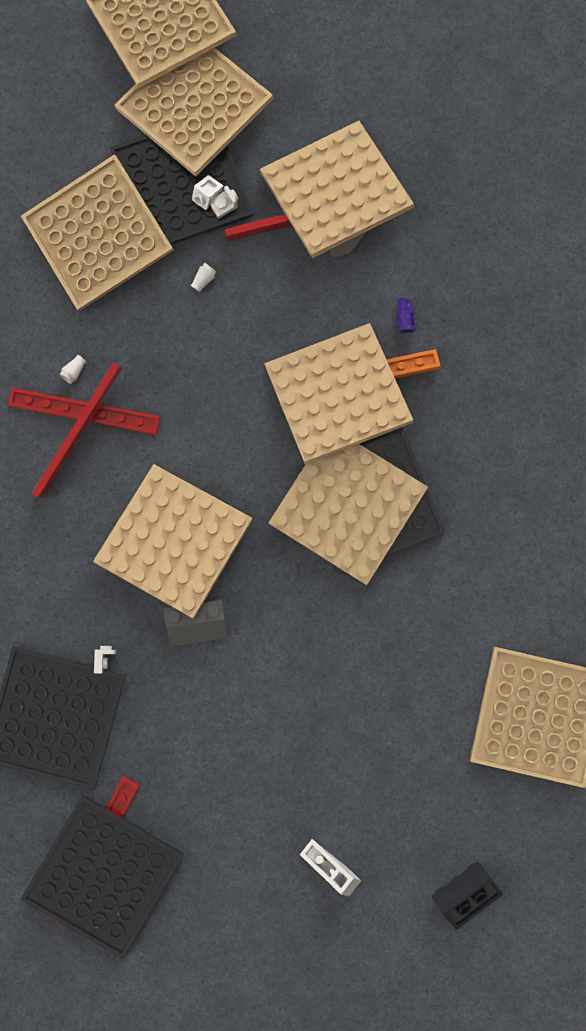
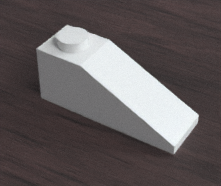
[300,839,361,896]

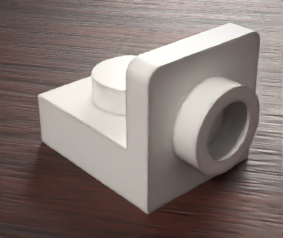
[192,175,223,210]
[210,186,239,219]
[94,646,116,673]

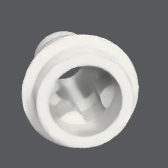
[191,263,217,292]
[59,355,86,384]

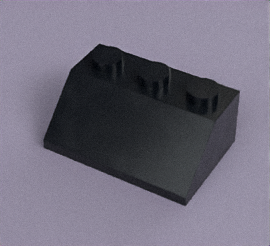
[431,861,503,930]

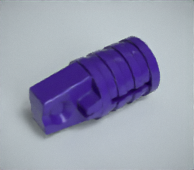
[397,298,416,333]

